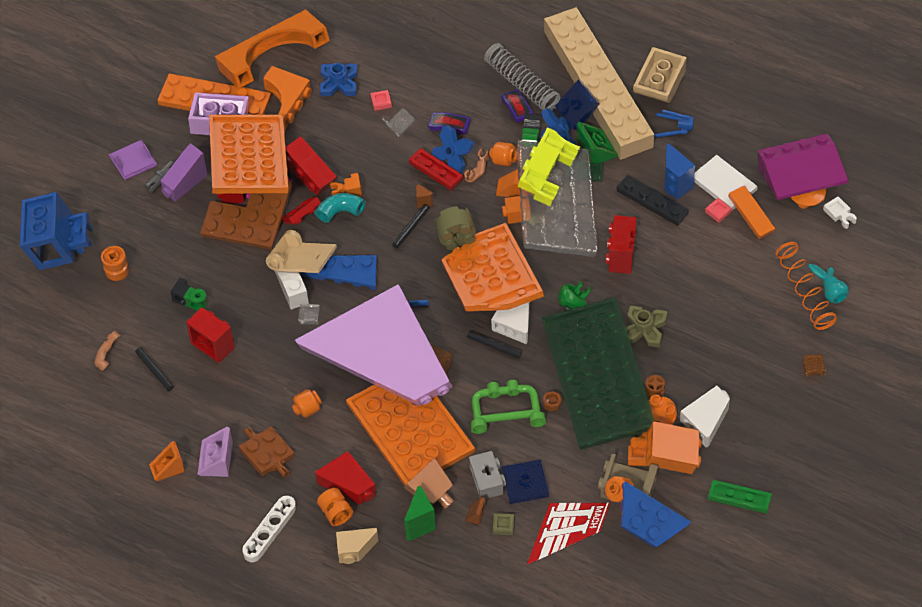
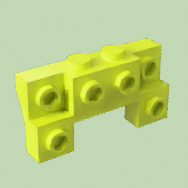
[517,127,580,206]

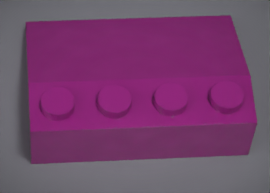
[758,134,848,200]

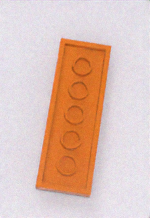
[157,73,272,115]

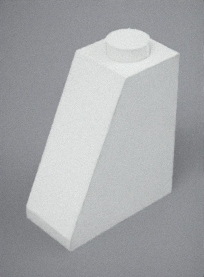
[491,302,530,344]
[680,386,730,447]

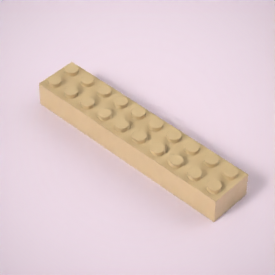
[544,7,654,160]

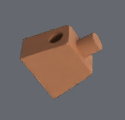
[404,458,454,509]

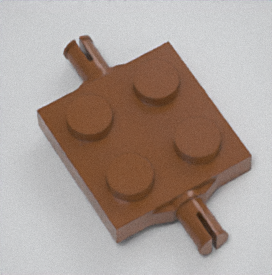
[239,426,295,478]

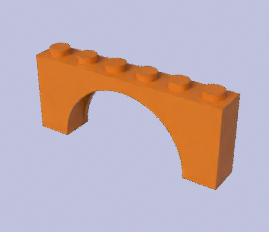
[214,9,330,89]
[263,66,312,133]

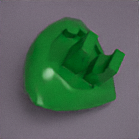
[557,281,591,310]

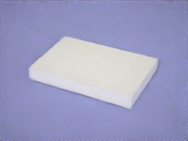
[694,155,757,210]

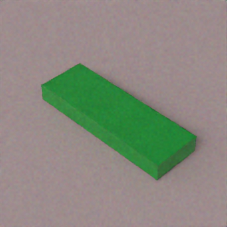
[708,480,772,514]

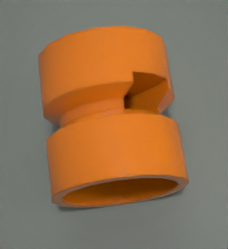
[101,246,129,281]
[317,488,353,526]

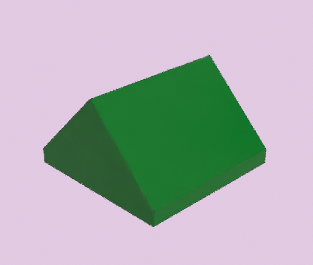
[577,122,618,166]
[404,486,436,541]

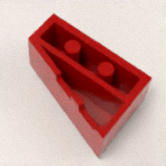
[285,136,337,196]
[605,215,637,274]

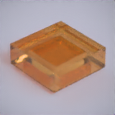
[803,354,825,376]

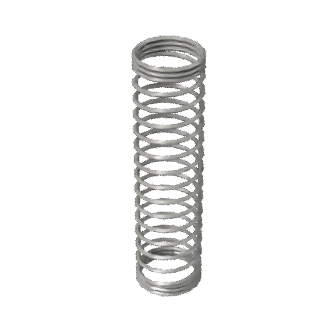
[484,43,560,111]

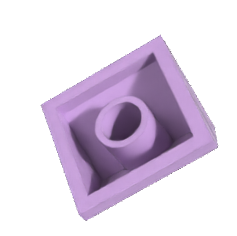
[197,427,233,477]

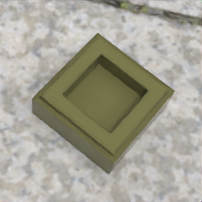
[493,513,514,535]

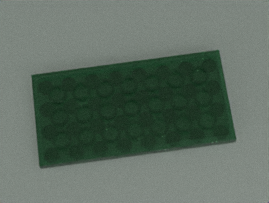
[542,297,655,450]

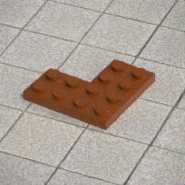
[200,181,293,250]

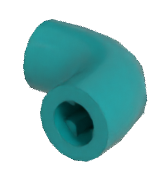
[314,193,366,223]

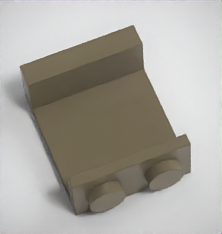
[598,454,658,499]

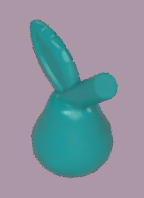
[808,264,849,304]

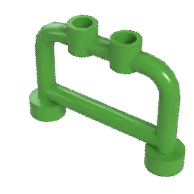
[471,380,546,434]

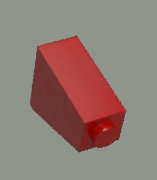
[315,451,376,505]

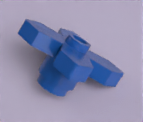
[320,63,357,96]
[540,108,576,145]
[431,125,475,174]

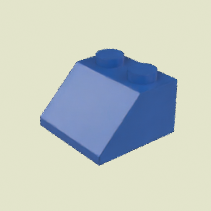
[664,144,695,200]

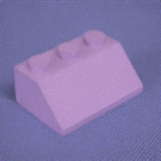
[188,93,249,135]

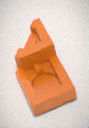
[628,430,647,466]

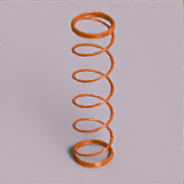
[775,242,837,330]

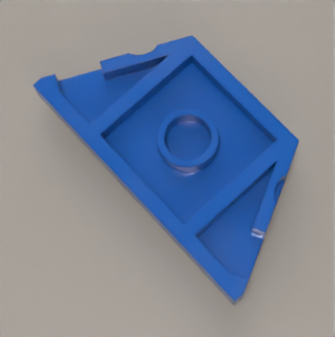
[620,481,691,548]

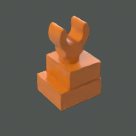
[330,173,362,198]

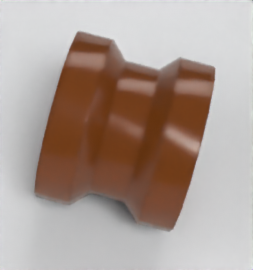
[645,375,665,398]

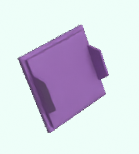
[109,140,157,180]

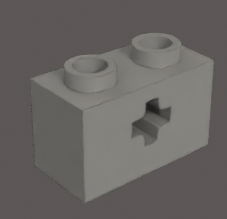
[469,451,506,499]

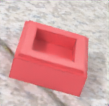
[370,90,392,111]
[705,198,732,223]

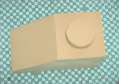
[336,528,378,564]

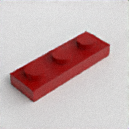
[409,148,463,191]

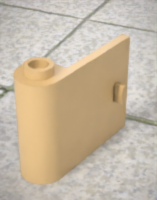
[266,230,337,273]

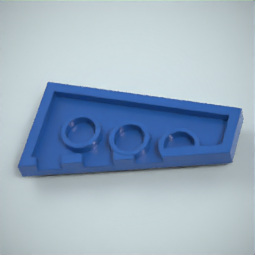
[300,255,377,290]

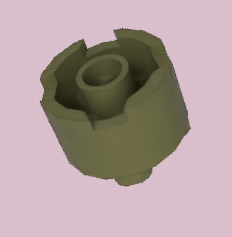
[434,206,476,250]

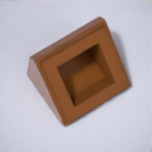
[416,184,433,209]

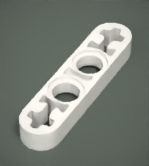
[243,496,296,562]

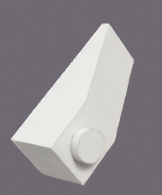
[275,271,309,310]

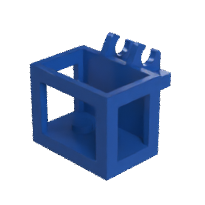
[20,192,93,270]

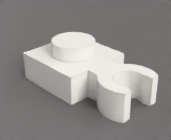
[823,197,857,229]

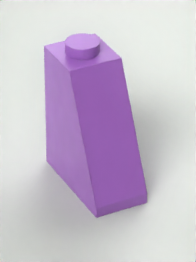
[161,143,208,202]

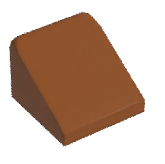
[466,497,486,525]

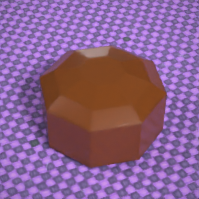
[542,391,562,412]

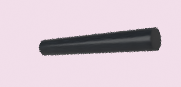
[392,204,429,248]
[467,331,522,358]
[135,347,174,391]

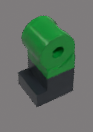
[522,114,541,149]
[170,277,207,311]

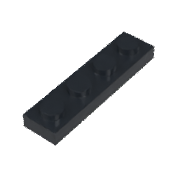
[617,175,689,226]

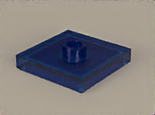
[555,79,600,130]
[502,460,549,504]

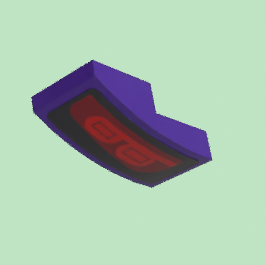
[501,89,533,123]
[428,112,471,135]

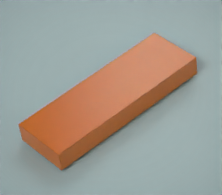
[728,185,775,239]

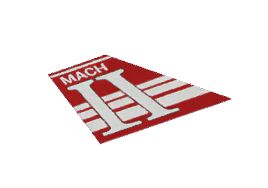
[527,503,610,565]

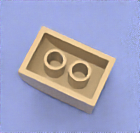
[633,47,687,103]

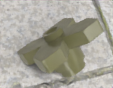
[622,306,668,347]

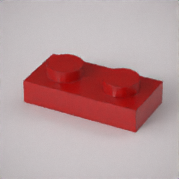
[282,197,321,225]

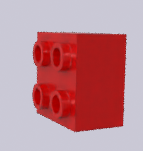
[186,307,235,363]

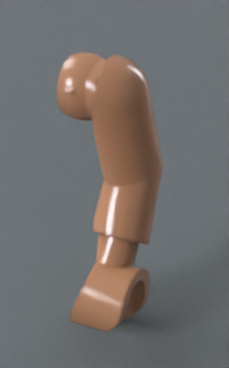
[464,148,490,183]
[94,331,121,371]

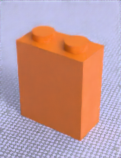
[646,421,701,474]

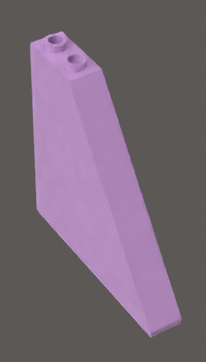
[295,285,453,406]

